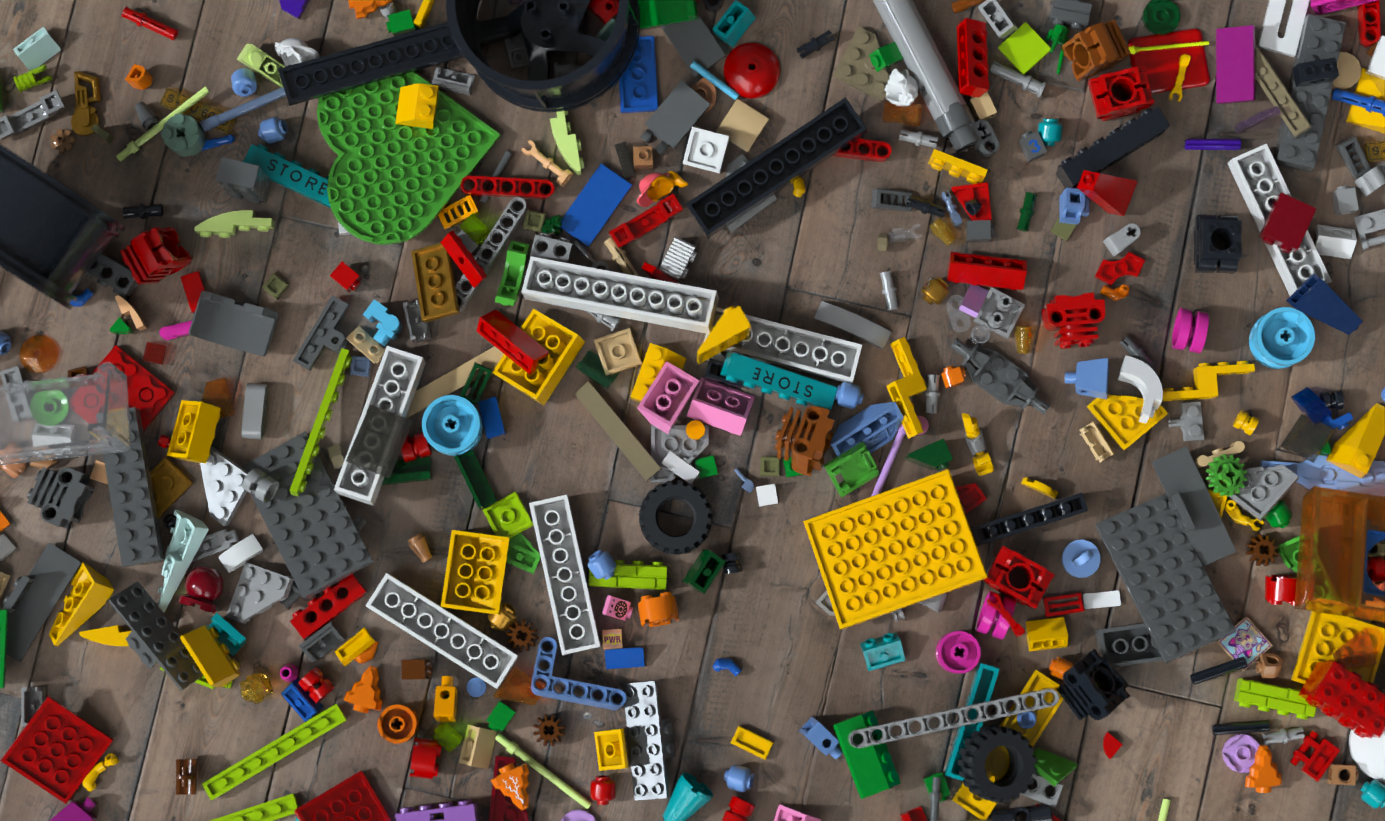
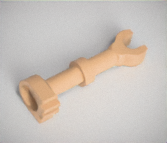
[522,140,573,187]

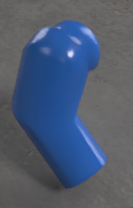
[70,288,94,307]

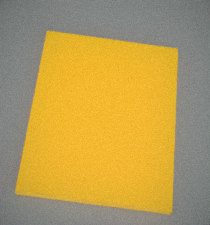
[803,469,988,630]

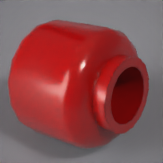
[590,775,616,805]

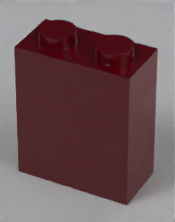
[1259,192,1317,254]

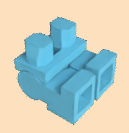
[363,299,402,347]

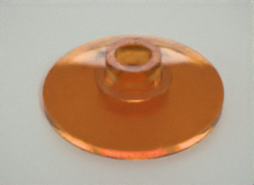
[19,335,58,373]

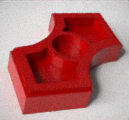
[1094,252,1146,286]
[641,262,680,284]

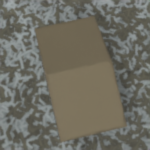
[327,444,345,469]

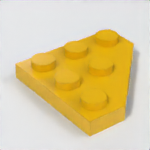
[1086,394,1168,451]

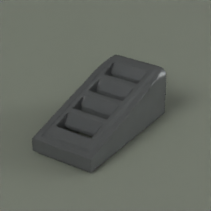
[1335,136,1371,179]
[871,188,913,212]

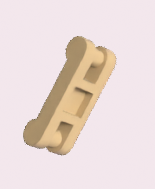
[1194,441,1245,468]

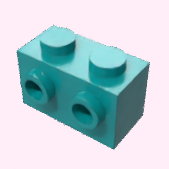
[712,0,756,48]

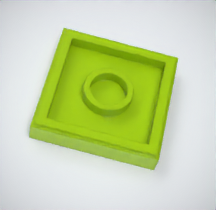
[998,22,1051,75]
[483,491,534,538]

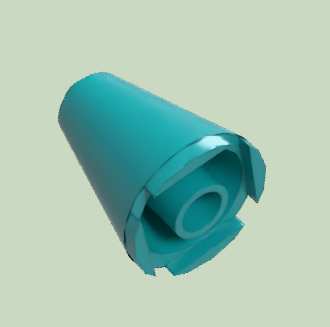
[663,772,713,821]

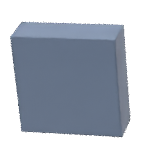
[350,355,372,377]

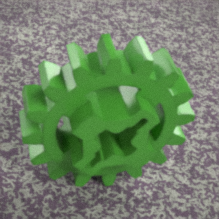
[1206,454,1247,496]

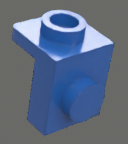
[1320,411,1353,431]

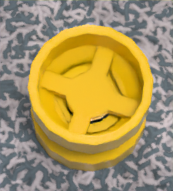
[1233,410,1259,436]

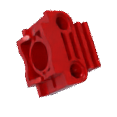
[1088,66,1155,122]
[120,227,192,284]
[1041,292,1106,349]
[983,546,1055,609]

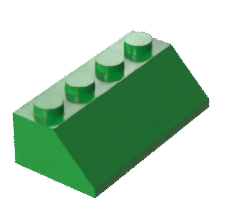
[833,710,901,799]

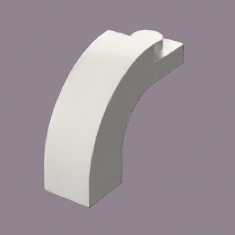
[1118,355,1163,424]

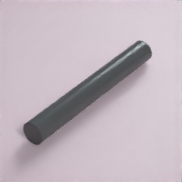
[479,151,513,204]

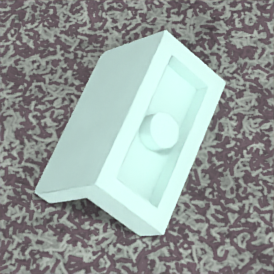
[13,26,61,70]

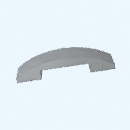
[0,90,65,141]
[814,301,891,350]

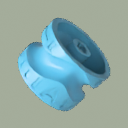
[1249,307,1315,369]
[422,395,483,456]

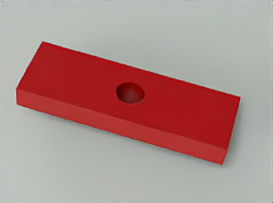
[440,231,487,288]

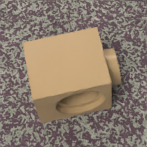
[968,92,997,121]

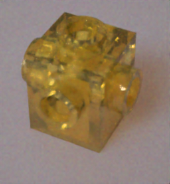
[239,673,274,704]

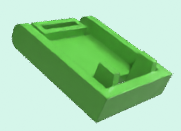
[823,442,880,498]

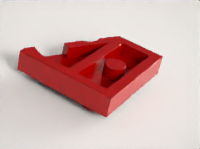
[955,483,987,515]

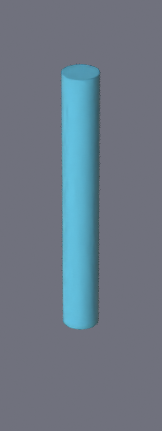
[690,61,739,100]

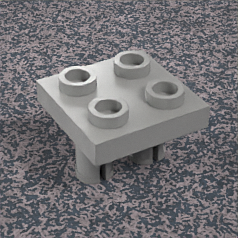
[973,287,1025,339]

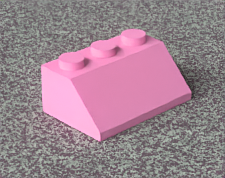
[637,361,700,434]
[687,377,755,436]

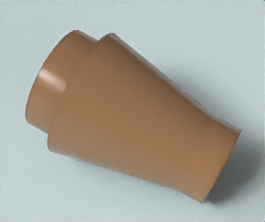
[407,533,432,563]

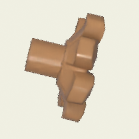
[50,129,75,153]

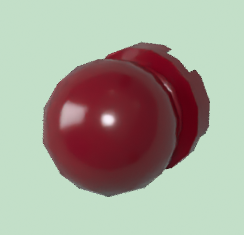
[179,566,224,613]

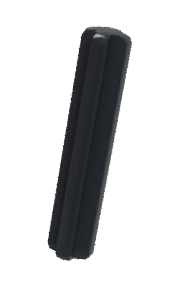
[1190,657,1247,685]
[1212,721,1270,735]

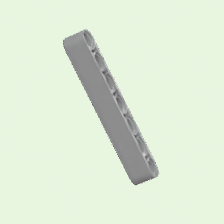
[456,197,527,312]

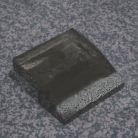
[1281,414,1334,463]

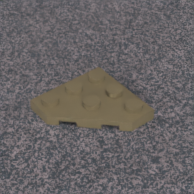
[832,26,890,103]

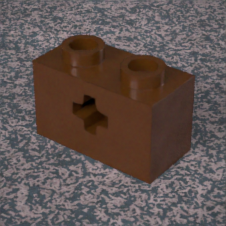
[401,660,433,679]

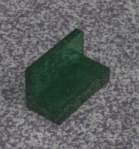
[576,351,620,390]

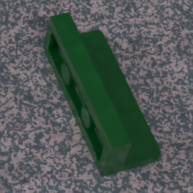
[454,450,497,510]
[382,457,432,485]

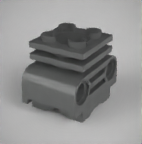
[27,467,95,529]

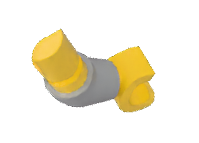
[962,413,994,476]

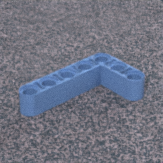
[531,637,626,710]

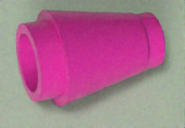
[280,663,299,683]

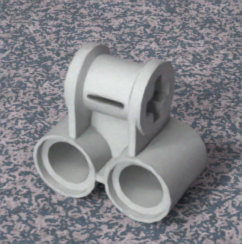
[1354,162,1385,197]

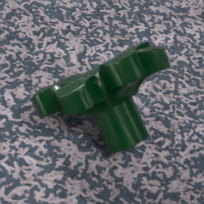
[541,215,563,235]

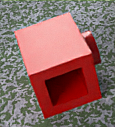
[330,261,362,293]

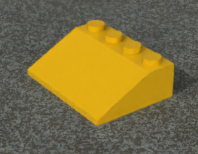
[697,306,751,364]
[492,309,585,406]
[441,530,510,615]

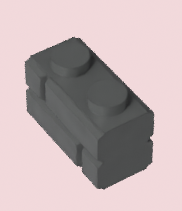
[1048,0,1092,31]

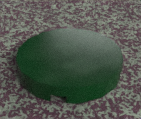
[1142,0,1181,35]

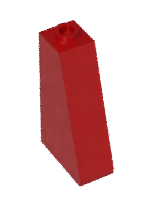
[1077,170,1137,216]

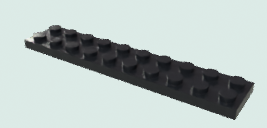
[278,22,464,106]

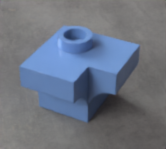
[1059,188,1089,224]

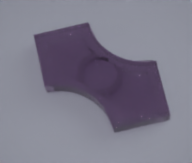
[1234,106,1280,133]

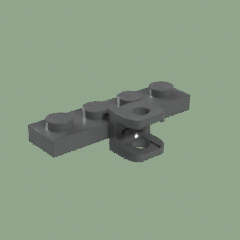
[293,295,350,371]

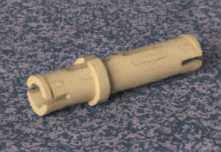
[604,237,639,276]

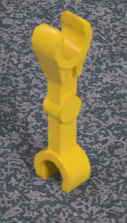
[1168,54,1191,102]

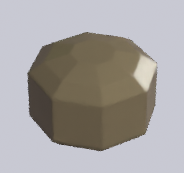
[877,233,889,252]

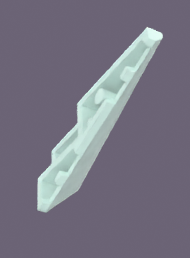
[157,510,209,613]

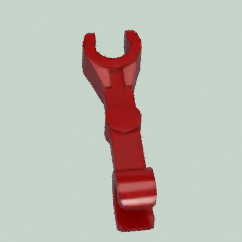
[987,594,1025,637]

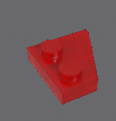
[951,182,992,221]

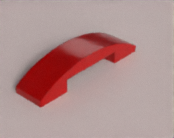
[609,194,683,248]

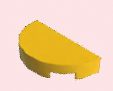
[1021,477,1058,500]

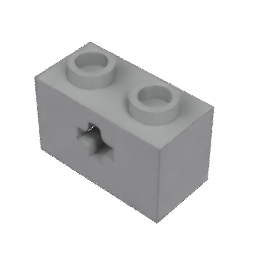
[978,0,1019,40]

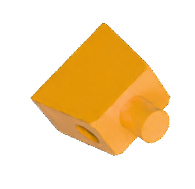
[434,676,458,722]

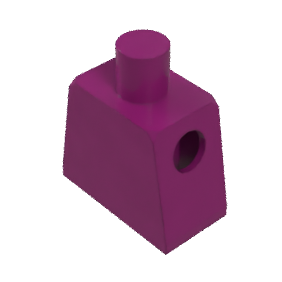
[49,797,97,821]

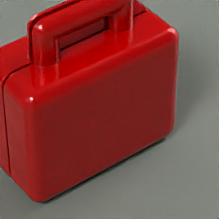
[1128,28,1210,94]

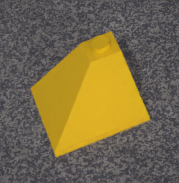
[1346,68,1385,134]

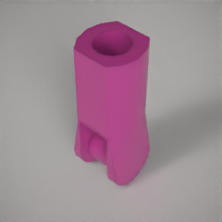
[159,320,192,340]

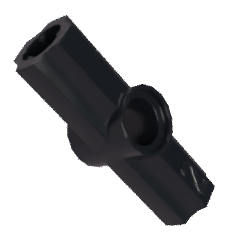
[992,806,1053,821]

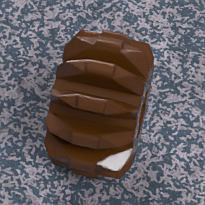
[1246,534,1279,566]
[506,619,539,652]
[533,714,566,746]

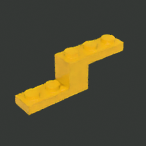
[886,337,927,439]
[1162,361,1255,401]

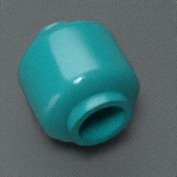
[1038,118,1063,146]
[1360,780,1385,809]

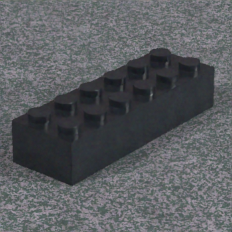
[1056,107,1170,189]

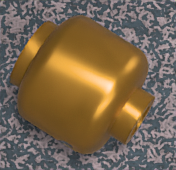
[921,276,949,305]
[488,602,517,631]

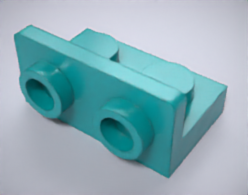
[209,613,246,656]
[860,633,906,671]

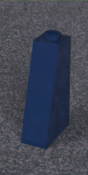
[1286,273,1363,335]

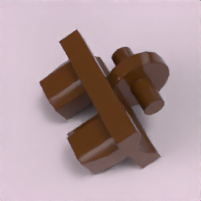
[176,759,197,795]

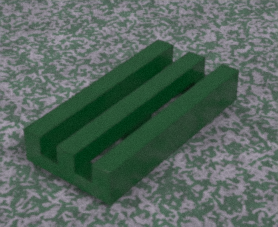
[460,362,493,404]

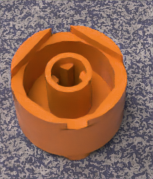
[637,592,679,627]
[377,704,419,744]

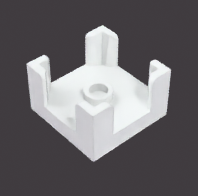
[683,126,730,173]

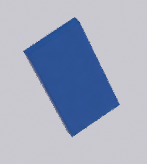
[619,36,658,113]
[560,164,632,247]

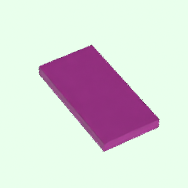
[1216,25,1255,104]

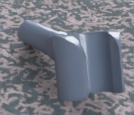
[734,468,754,493]

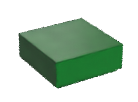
[695,456,718,479]

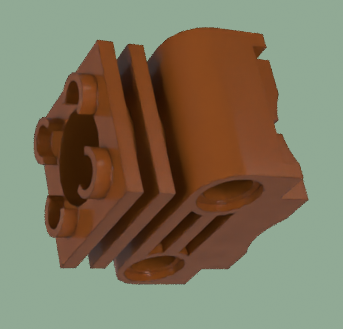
[1061,20,1131,82]
[775,406,834,477]

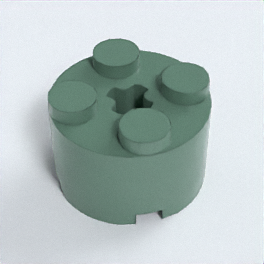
[161,113,206,157]

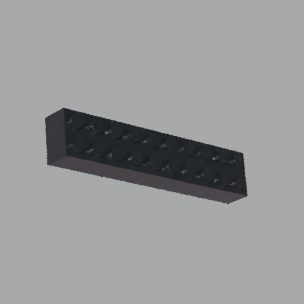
[686,97,867,238]

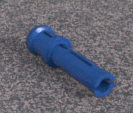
[1332,88,1385,117]

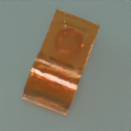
[882,102,923,127]

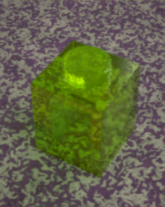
[459,213,490,245]
[433,722,464,753]

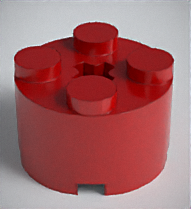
[1265,575,1305,605]
[409,738,441,779]

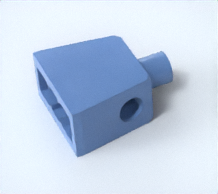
[1065,358,1109,399]
[799,717,843,759]

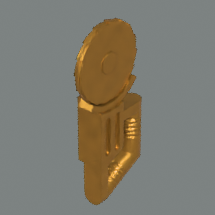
[71,71,101,136]

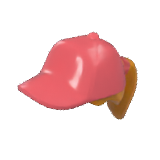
[637,171,688,207]

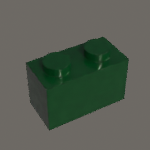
[683,549,726,594]

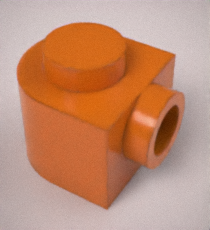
[125,64,153,90]
[941,365,966,389]
[1049,657,1073,680]

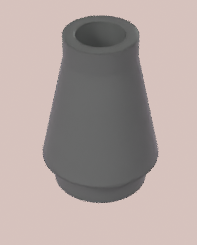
[135,102,159,131]

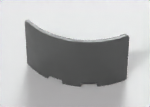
[189,291,279,356]

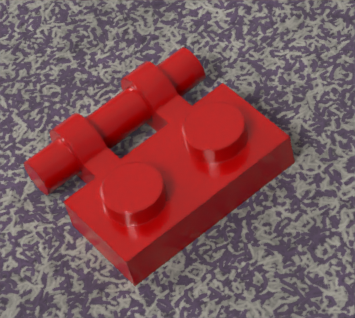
[1290,730,1340,782]

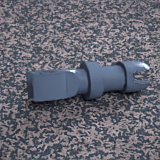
[942,190,962,227]

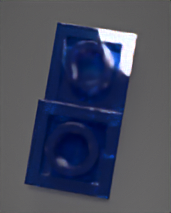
[1291,387,1332,425]

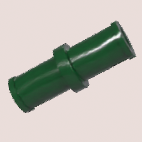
[1017,192,1037,232]

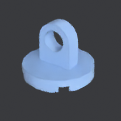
[1062,540,1101,578]

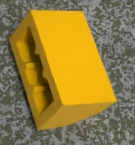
[1026,617,1068,651]

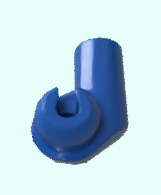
[713,658,742,676]

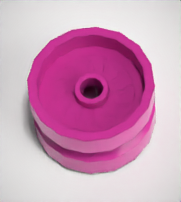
[1172,307,1209,354]
[976,591,1016,640]
[936,631,980,674]

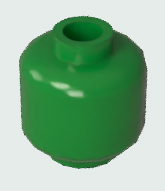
[1265,500,1293,528]

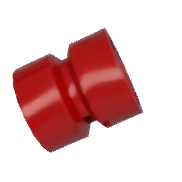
[399,431,432,462]
[1352,556,1385,582]
[298,666,335,703]
[722,795,756,821]

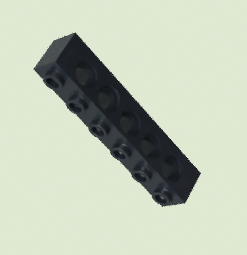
[970,493,1088,546]

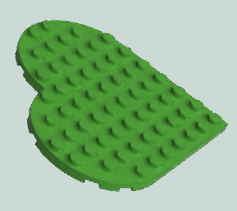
[317,71,500,245]

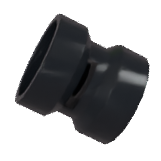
[1320,390,1344,411]
[722,552,743,574]

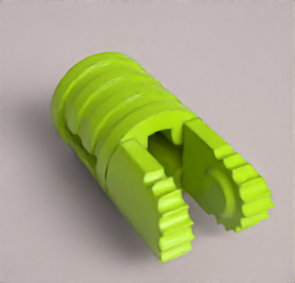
[13,64,53,93]

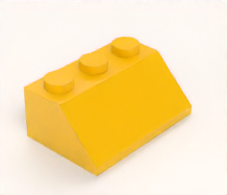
[630,343,686,402]
[167,400,221,464]
[180,625,241,688]

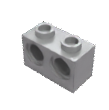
[530,233,573,263]
[1019,772,1063,807]

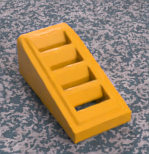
[438,195,479,230]

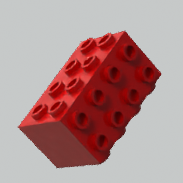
[1298,660,1385,739]

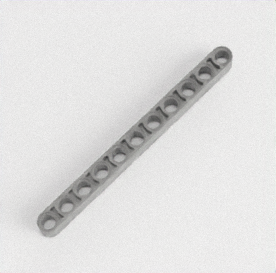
[848,689,1059,748]

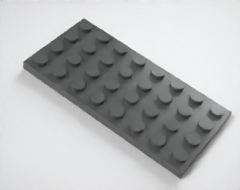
[241,431,374,600]
[1095,494,1236,664]

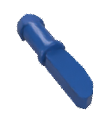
[201,135,235,151]

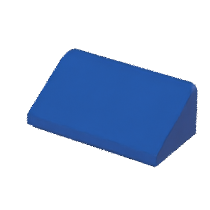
[478,396,506,439]
[605,647,645,669]
[281,678,323,722]

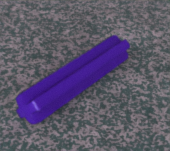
[1184,139,1241,150]

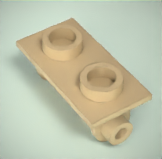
[346,326,385,364]
[1079,421,1114,463]

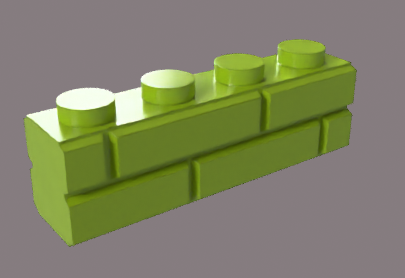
[589,560,667,590]
[1234,678,1316,720]

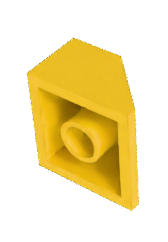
[395,83,439,129]

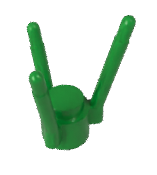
[1044,24,1069,74]

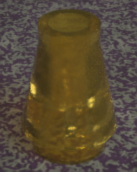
[929,217,955,246]
[1014,326,1033,354]

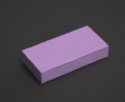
[959,284,988,318]

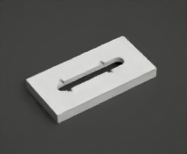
[1258,0,1309,57]

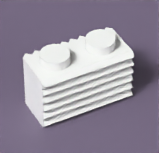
[659,236,697,282]

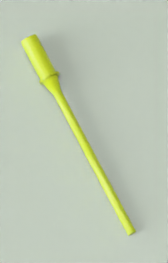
[1129,41,1209,55]

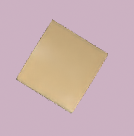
[716,99,770,152]

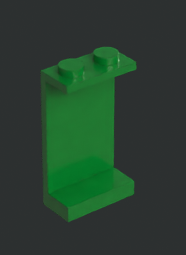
[638,0,698,29]

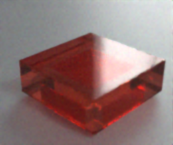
[143,342,167,365]

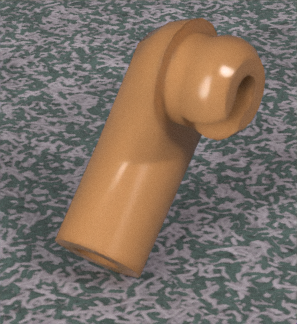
[30,451,59,469]

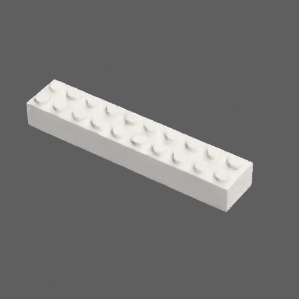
[521,256,719,334]

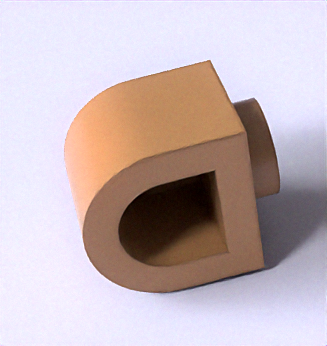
[1256,653,1283,678]

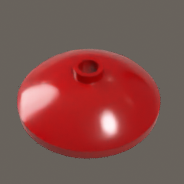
[723,42,780,99]

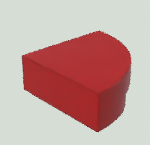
[1103,732,1123,759]

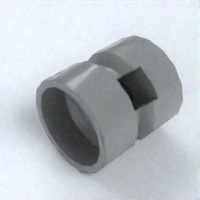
[242,468,280,503]

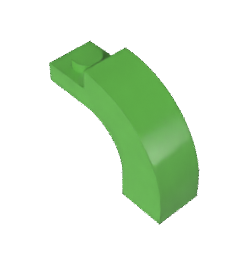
[495,241,530,306]

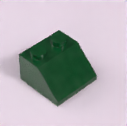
[905,438,953,471]

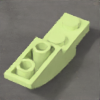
[550,111,584,175]
[194,210,275,238]

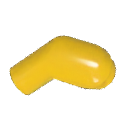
[792,177,806,198]

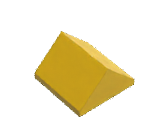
[594,728,629,771]

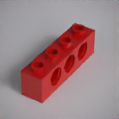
[957,18,990,98]
[290,574,368,640]

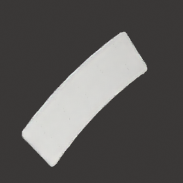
[662,451,699,484]
[1083,590,1121,609]

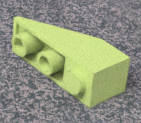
[237,44,285,88]

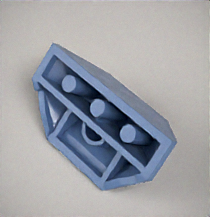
[830,402,904,457]

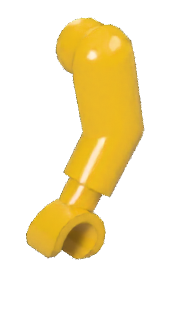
[1224,500,1264,531]
[83,753,119,792]

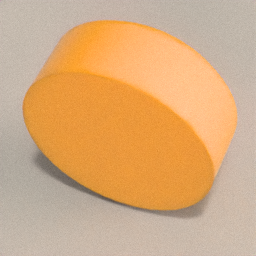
[686,420,705,440]

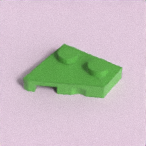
[506,533,541,575]
[1032,748,1078,787]

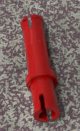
[122,6,178,41]

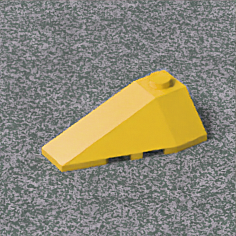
[1326,403,1385,478]
[49,563,114,646]

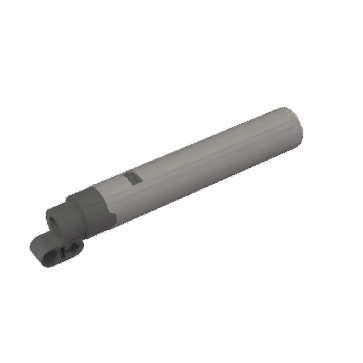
[873,0,1000,158]

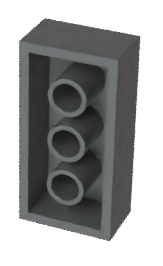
[215,157,272,204]
[1095,623,1182,667]

